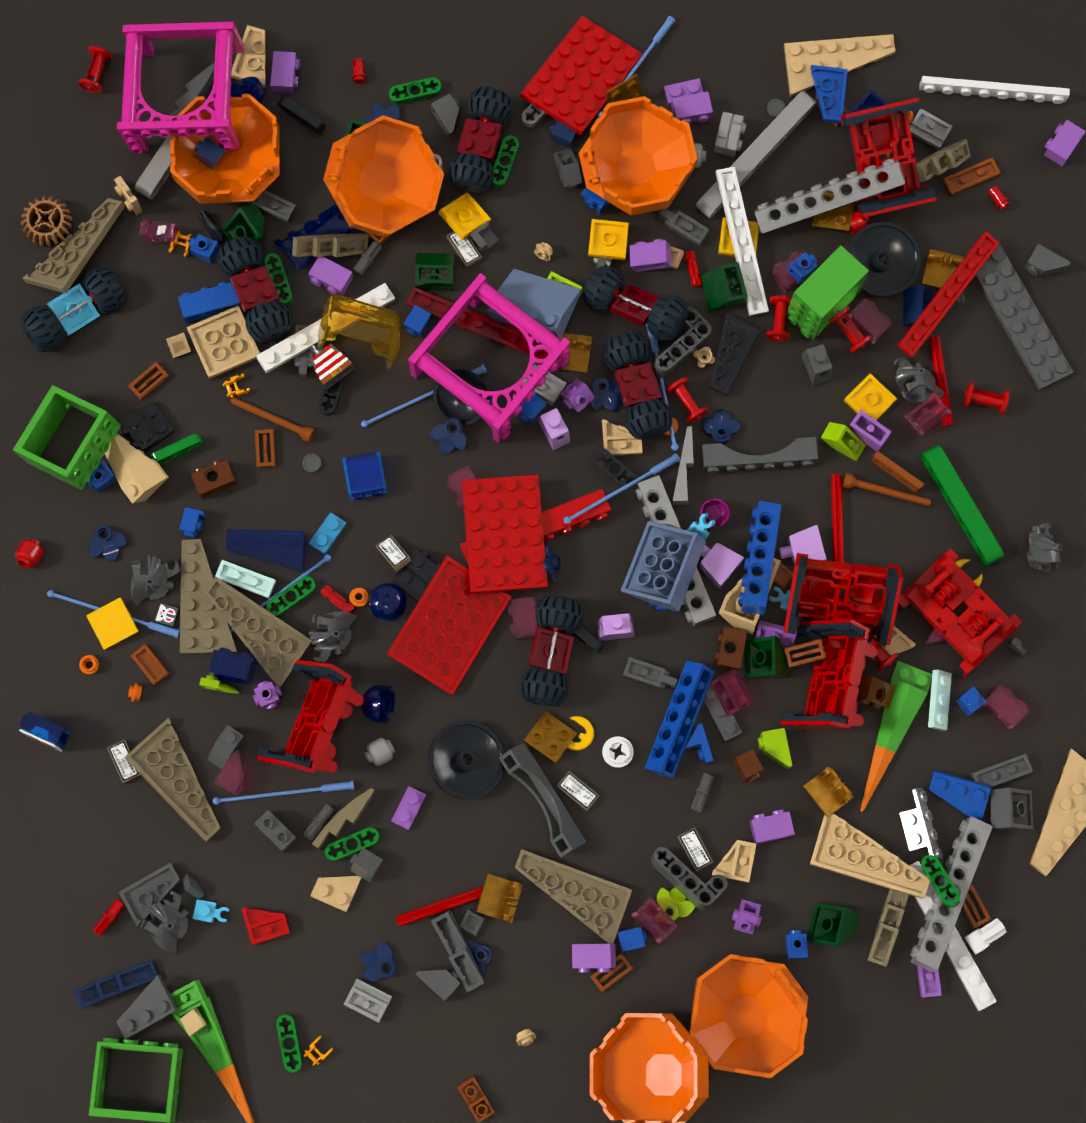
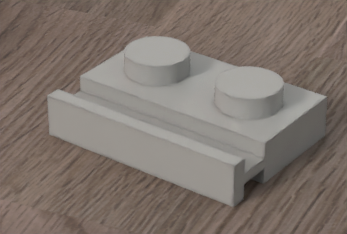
[910,109,953,150]
[520,364,567,406]
[343,979,392,1023]

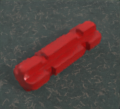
[685,251,702,288]
[321,585,355,613]

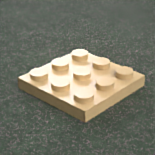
[186,305,260,379]

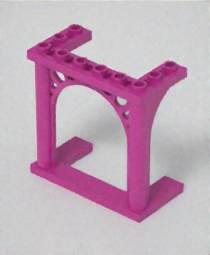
[117,22,245,154]
[408,273,571,443]

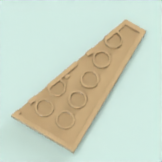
[784,34,895,97]
[1030,749,1086,876]
[810,813,930,899]

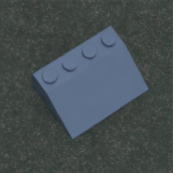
[488,269,582,339]
[621,521,706,612]

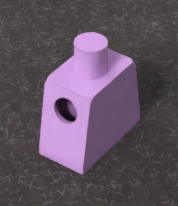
[537,408,570,451]
[779,525,827,565]
[699,543,744,589]
[596,613,635,641]

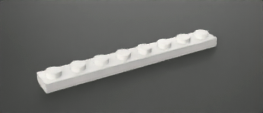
[919,76,1070,104]
[715,167,769,316]
[256,283,395,373]
[909,861,997,1011]

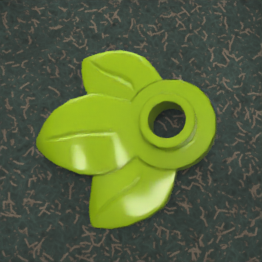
[657,888,695,922]

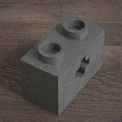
[254,810,298,853]

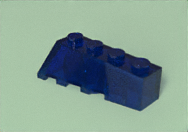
[274,204,353,269]

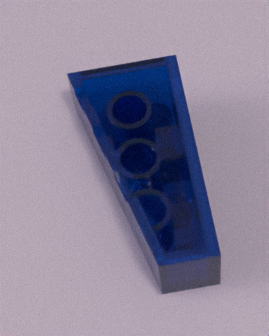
[226,529,306,573]

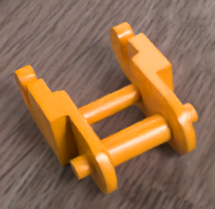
[169,231,192,258]
[222,373,251,398]
[304,1036,334,1066]

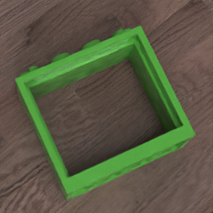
[786,246,869,340]
[13,385,121,490]
[89,1038,183,1123]

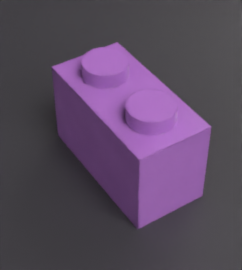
[270,51,300,94]
[671,92,713,125]
[1044,120,1086,167]
[630,239,672,272]
[308,256,353,297]
[848,410,891,451]
[750,809,795,844]
[572,943,616,972]

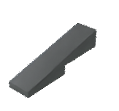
[431,909,485,992]

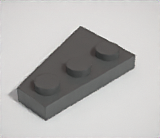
[117,975,178,1039]

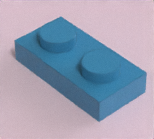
[309,512,347,555]

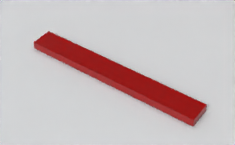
[897,231,1000,358]

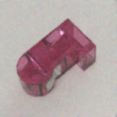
[139,219,178,243]

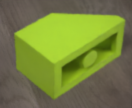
[821,422,866,461]
[758,728,792,769]

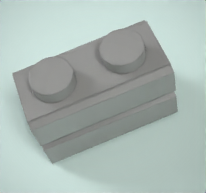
[713,112,746,157]

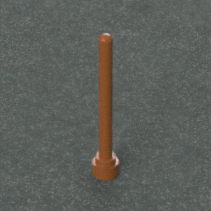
[230,397,315,443]
[842,473,932,506]

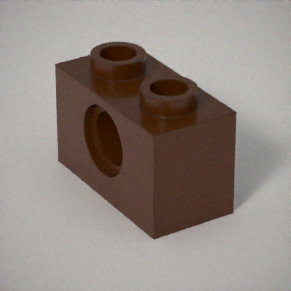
[191,460,237,499]
[714,627,747,671]
[857,674,896,710]
[732,749,764,784]

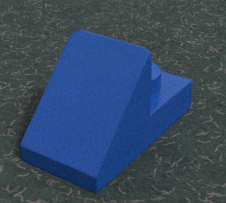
[684,723,714,765]

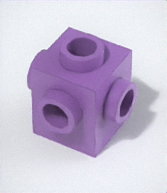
[560,379,595,413]
[253,681,283,710]
[732,899,762,934]

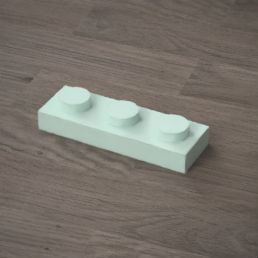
[215,560,276,599]
[928,670,952,731]

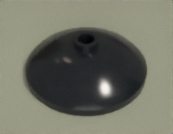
[433,369,489,426]

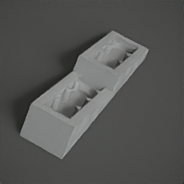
[672,426,694,505]

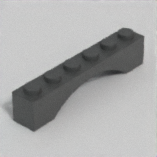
[701,437,818,473]
[499,743,586,858]

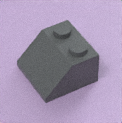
[989,788,1034,830]

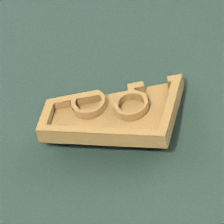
[231,25,266,88]

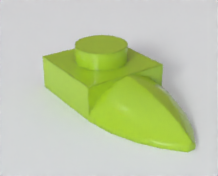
[199,675,239,694]

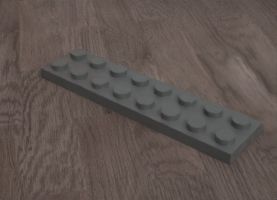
[974,245,1073,391]

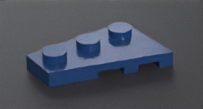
[810,65,848,124]
[929,770,992,821]

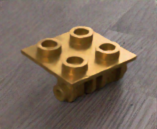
[605,74,643,106]
[812,192,855,231]
[922,249,964,288]
[560,333,592,373]
[524,711,577,763]
[803,766,854,817]
[476,873,523,923]

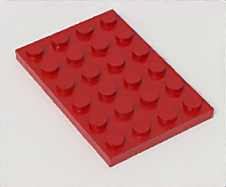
[520,16,643,136]
[462,475,548,594]
[386,556,512,695]

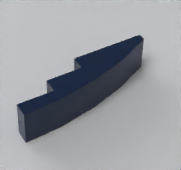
[74,960,157,1009]

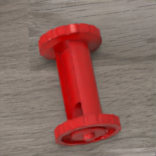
[78,46,113,93]
[766,296,792,342]
[828,306,872,352]
[666,377,709,424]
[963,382,1010,415]
[868,625,899,672]

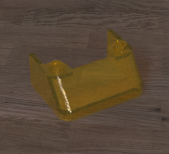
[318,294,401,370]

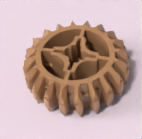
[21,196,72,246]

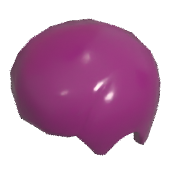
[700,499,730,527]

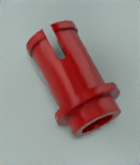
[352,58,367,84]
[988,186,1010,210]

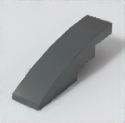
[169,63,215,116]

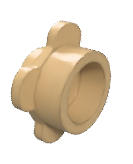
[534,242,553,261]
[693,347,715,368]
[516,1029,536,1046]

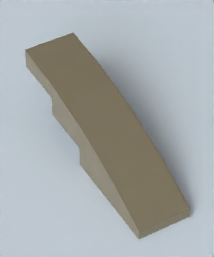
[915,139,971,182]
[292,234,368,257]
[312,788,375,850]
[867,889,909,967]

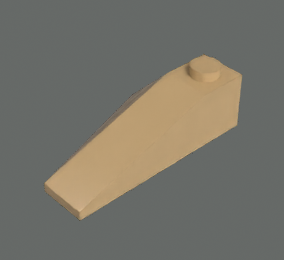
[105,434,169,504]
[719,556,781,635]

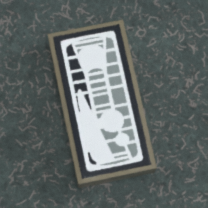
[447,232,482,268]
[376,535,412,572]
[107,740,141,784]
[557,771,599,811]
[677,827,713,872]

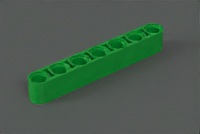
[921,445,1004,567]

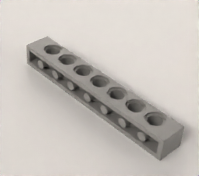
[754,158,905,233]
[635,475,716,627]
[910,816,993,972]

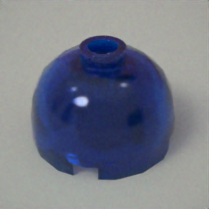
[231,76,265,104]
[368,583,407,622]
[361,685,395,724]

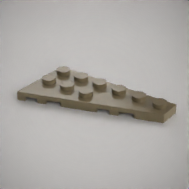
[22,198,125,293]
[180,539,238,654]
[205,576,312,688]
[125,718,220,842]
[515,849,632,944]

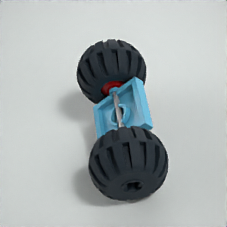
[21,267,126,352]

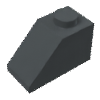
[431,93,461,141]
[553,148,582,187]
[1024,244,1071,277]
[207,725,246,771]
[415,970,461,1001]

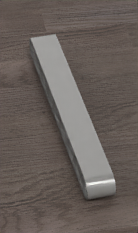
[696,90,817,219]

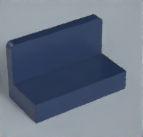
[904,285,934,325]

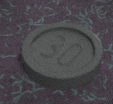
[767,99,785,118]
[302,454,321,473]

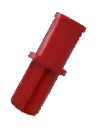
[93,899,126,936]

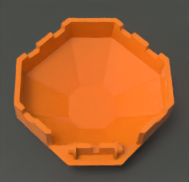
[170,94,280,204]
[579,96,697,216]
[323,115,444,238]
[689,954,808,1078]
[590,1013,709,1123]

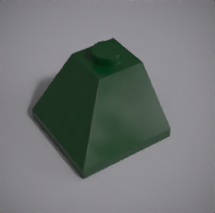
[221,204,265,242]
[745,636,790,679]
[807,902,861,948]

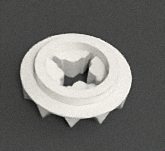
[602,736,633,768]

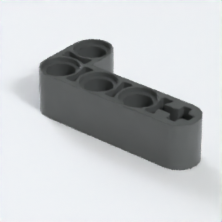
[652,308,712,378]
[651,847,728,910]

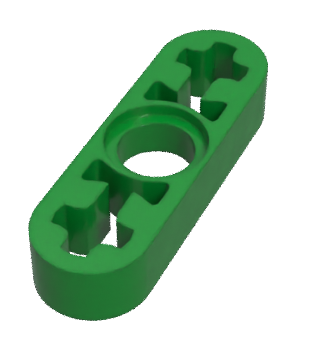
[389,77,441,105]
[492,135,519,188]
[264,253,293,306]
[149,434,203,465]
[266,576,316,617]
[325,827,379,861]
[921,855,960,908]
[276,1014,302,1073]

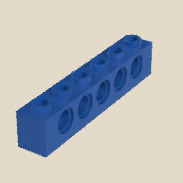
[738,501,781,615]
[644,661,715,779]

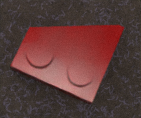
[241,907,290,945]

